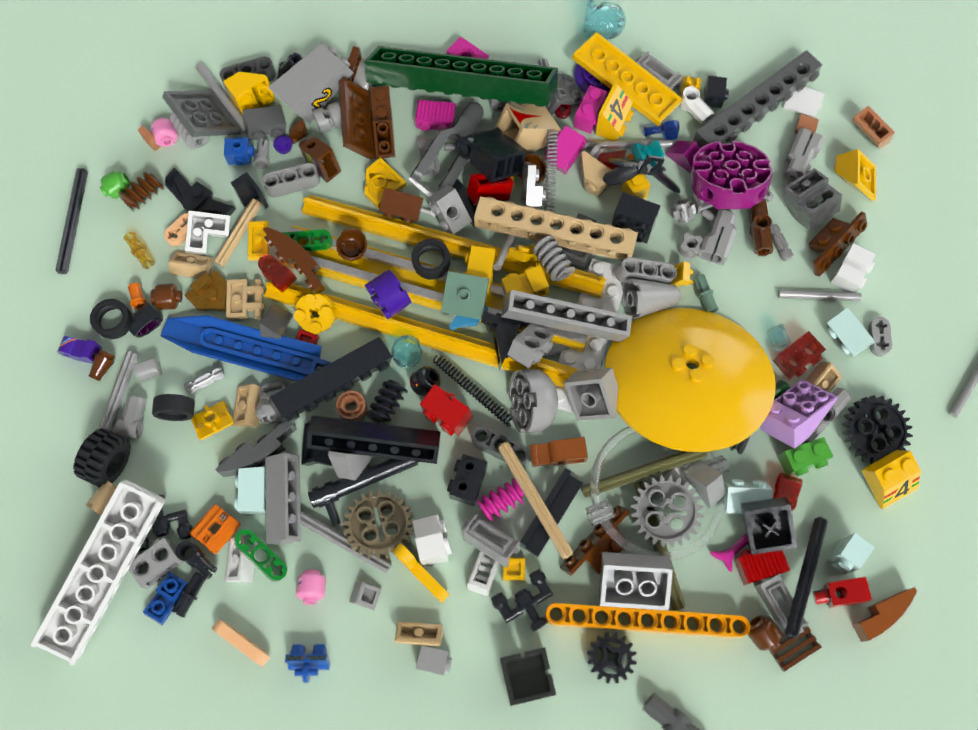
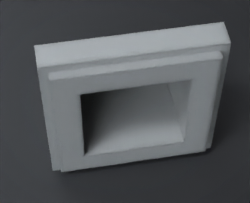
[349,581,382,610]

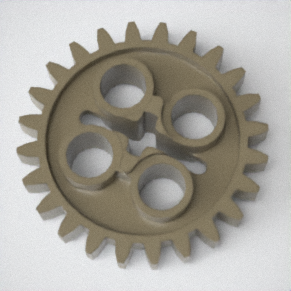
[343,489,413,560]

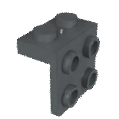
[545,74,583,116]

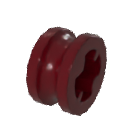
[554,104,571,119]

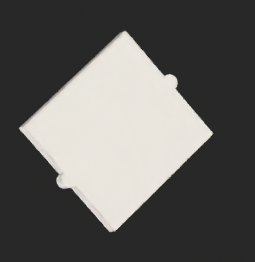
[783,87,825,118]

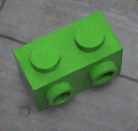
[778,437,834,477]

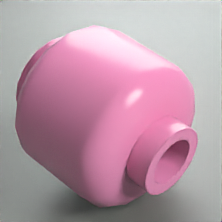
[150,118,178,147]
[296,570,326,605]

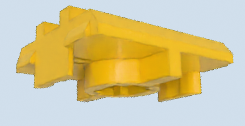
[191,400,234,441]

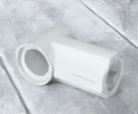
[679,86,714,125]

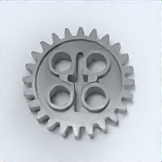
[631,475,704,548]

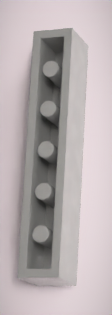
[501,290,632,342]

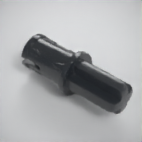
[172,572,206,618]

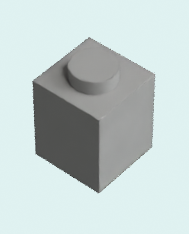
[416,645,452,676]

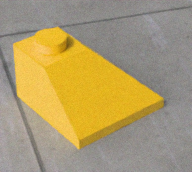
[834,149,876,201]

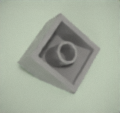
[564,368,618,421]

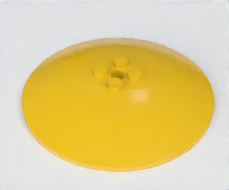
[604,308,776,452]

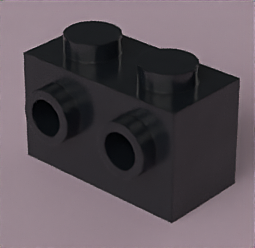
[447,454,488,507]

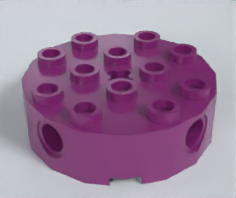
[690,141,773,210]

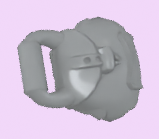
[255,379,287,424]

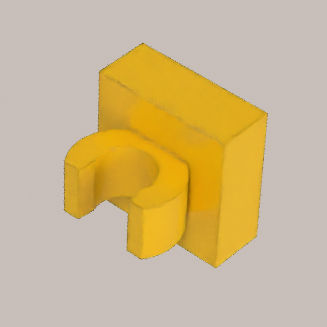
[680,76,702,96]
[670,261,694,287]

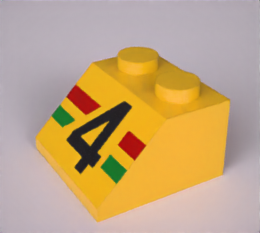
[596,83,634,141]
[861,450,921,509]

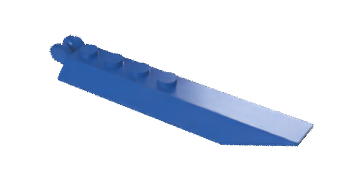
[160,315,332,381]

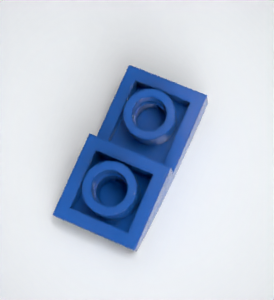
[143,572,188,625]

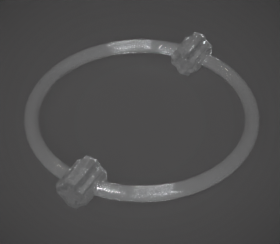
[585,426,730,560]

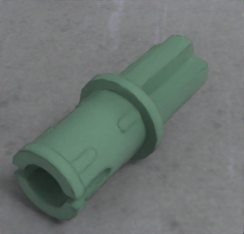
[693,274,719,313]

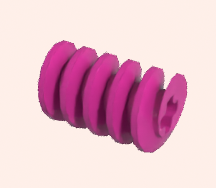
[476,478,524,522]

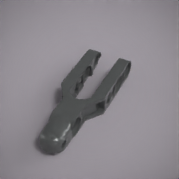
[410,102,484,191]

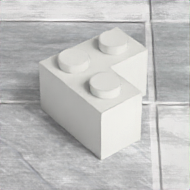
[185,211,230,255]
[412,515,452,567]

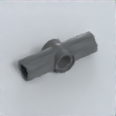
[642,693,700,730]

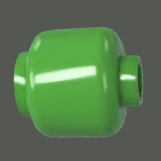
[100,170,131,199]

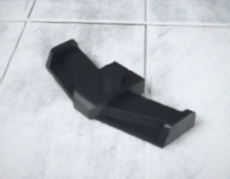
[165,168,236,216]

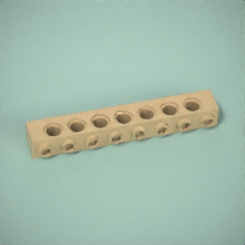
[474,196,638,261]

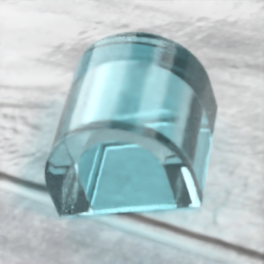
[766,324,790,352]

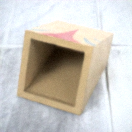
[495,103,561,154]

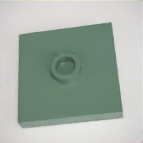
[441,271,490,320]

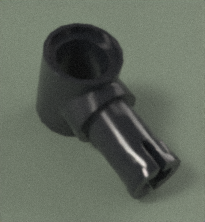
[175,541,218,579]

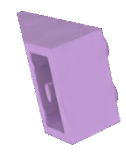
[760,379,838,449]

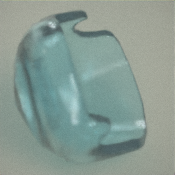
[391,335,423,369]

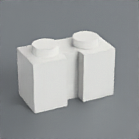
[831,243,876,293]

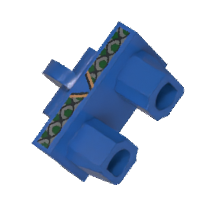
[285,644,330,683]

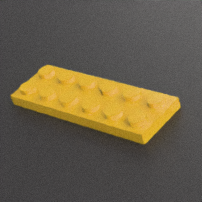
[572,32,683,126]

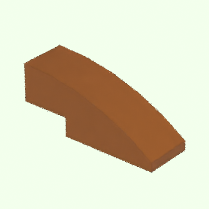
[852,587,917,642]

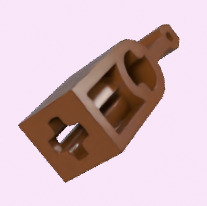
[529,437,588,467]

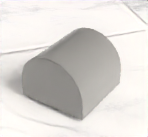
[133,358,162,382]

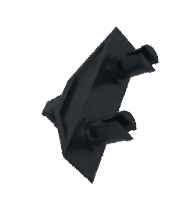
[481,294,542,371]

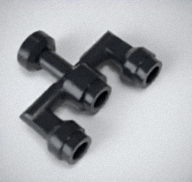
[139,495,193,551]
[491,569,554,632]

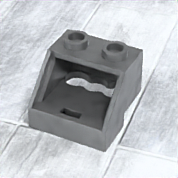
[783,168,842,231]

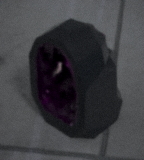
[129,302,163,338]

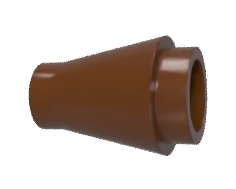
[88,349,115,381]

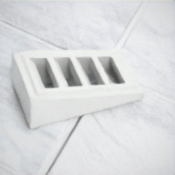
[467,551,499,596]

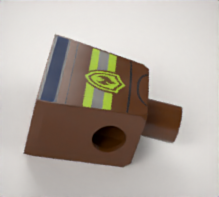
[299,136,341,183]

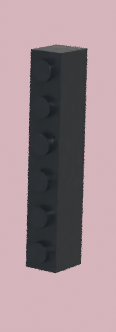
[269,337,393,424]
[307,415,441,464]

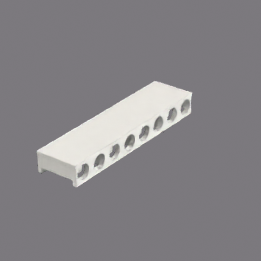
[30,479,166,666]

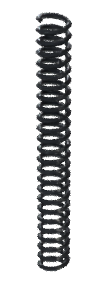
[433,355,513,427]

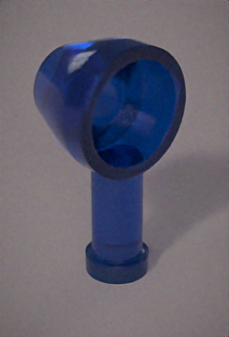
[643,120,680,141]

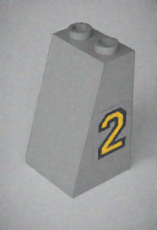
[269,43,353,124]

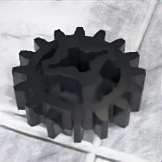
[587,632,637,684]

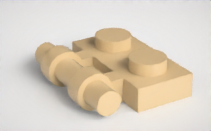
[226,279,264,320]

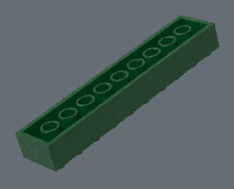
[364,46,558,107]

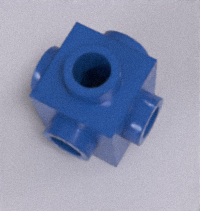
[224,137,255,166]

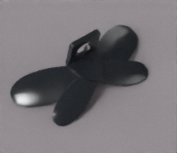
[603,155,681,193]

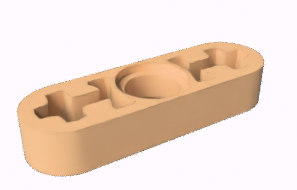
[212,619,270,666]

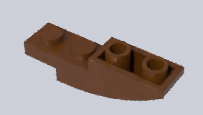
[370,86,395,159]
[263,227,325,293]

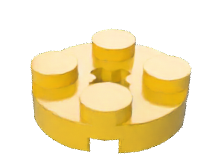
[294,292,336,334]

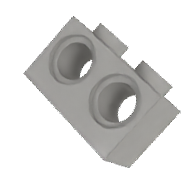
[507,323,555,368]
[128,538,184,589]

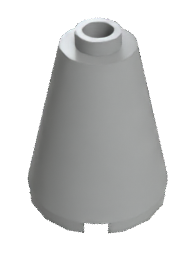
[622,278,681,319]

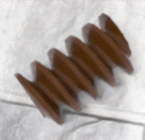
[118,172,164,211]

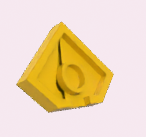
[364,157,407,209]

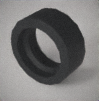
[411,239,451,280]
[90,299,133,339]
[152,394,195,421]

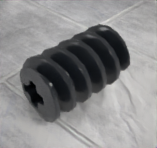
[366,379,408,425]

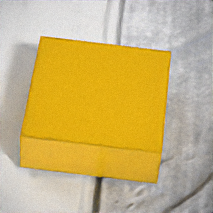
[503,557,525,581]

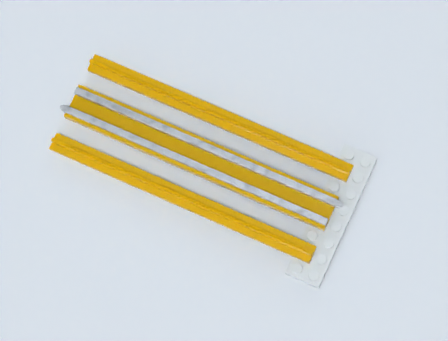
[264,195,628,414]

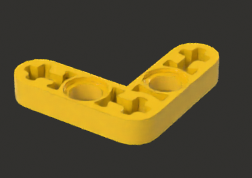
[392,543,449,603]

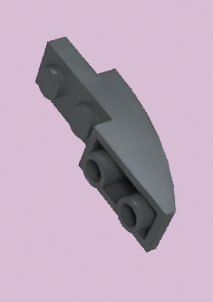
[215,421,297,477]

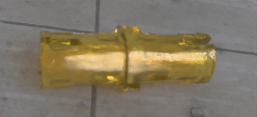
[124,232,155,269]

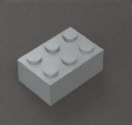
[599,552,673,611]

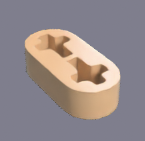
[164,213,188,246]

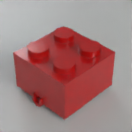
[419,384,473,437]

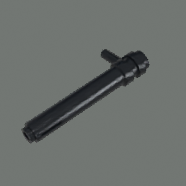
[308,458,419,526]

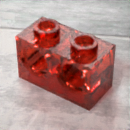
[773,331,826,380]

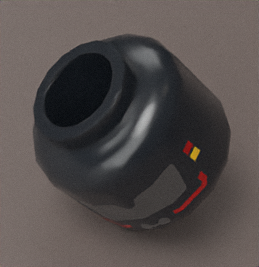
[410,366,441,396]

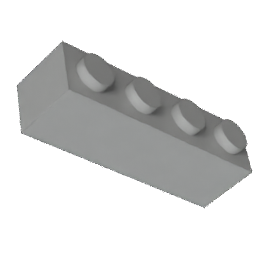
[265,452,301,545]

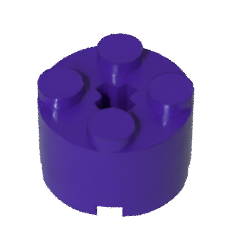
[364,270,412,320]

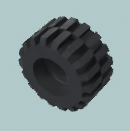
[73,428,131,487]

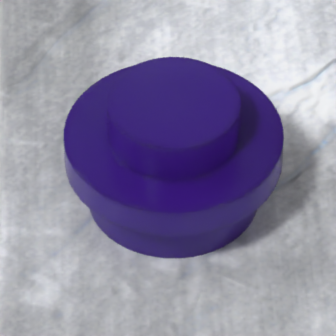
[273,135,293,154]

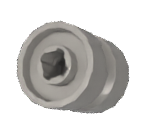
[312,101,342,134]

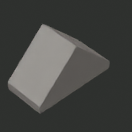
[328,451,371,481]
[682,460,726,508]

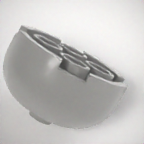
[508,369,558,433]

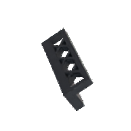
[520,468,583,557]

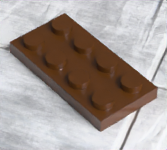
[339,78,376,160]

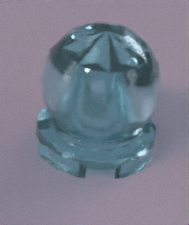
[583,0,626,40]

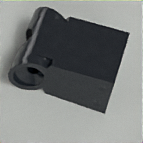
[455,127,526,183]

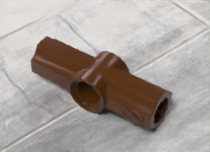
[749,199,773,256]

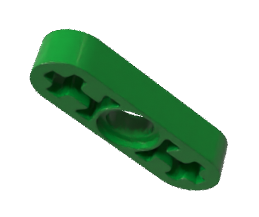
[277,229,333,251]
[234,529,287,582]

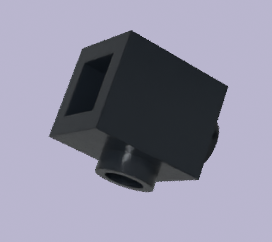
[703,75,729,108]

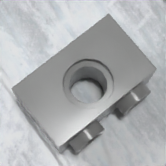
[428,185,472,234]

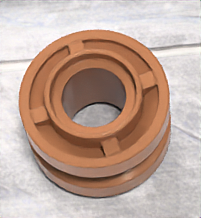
[336,391,368,421]

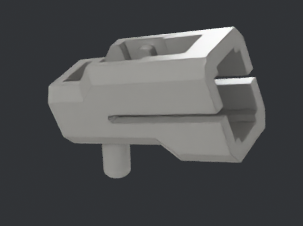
[784,128,825,182]
[698,209,737,265]

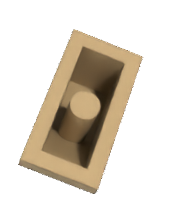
[580,151,611,197]

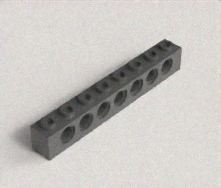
[693,50,823,148]

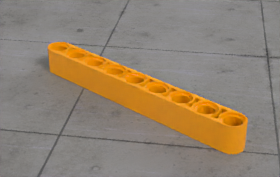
[545,603,750,638]

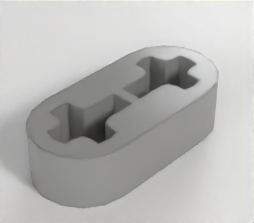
[868,317,892,357]

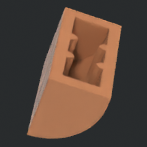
[852,106,895,148]

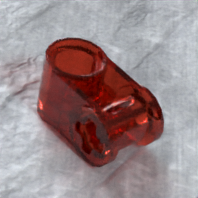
[258,255,297,293]
[773,472,803,511]

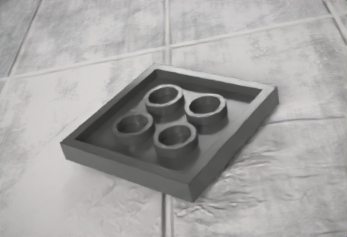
[162,91,242,137]

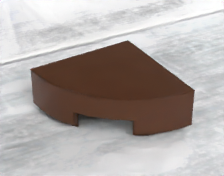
[289,120,308,144]

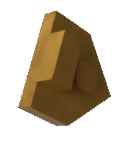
[184,270,227,311]

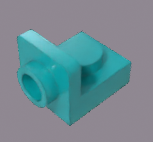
[630,140,664,163]

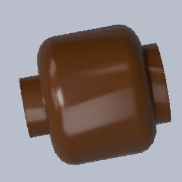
[150,284,183,310]
[748,615,782,651]

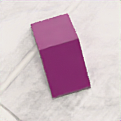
[665,140,700,174]

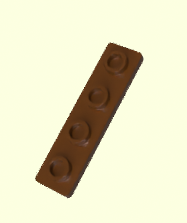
[808,211,868,277]
[560,505,630,576]

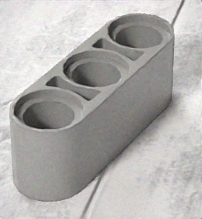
[262,163,320,197]
[615,257,677,284]

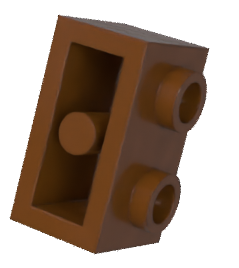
[379,188,424,224]

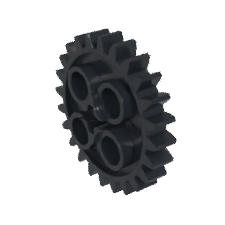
[842,395,913,464]

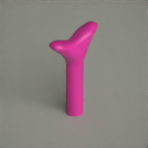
[710,534,747,572]

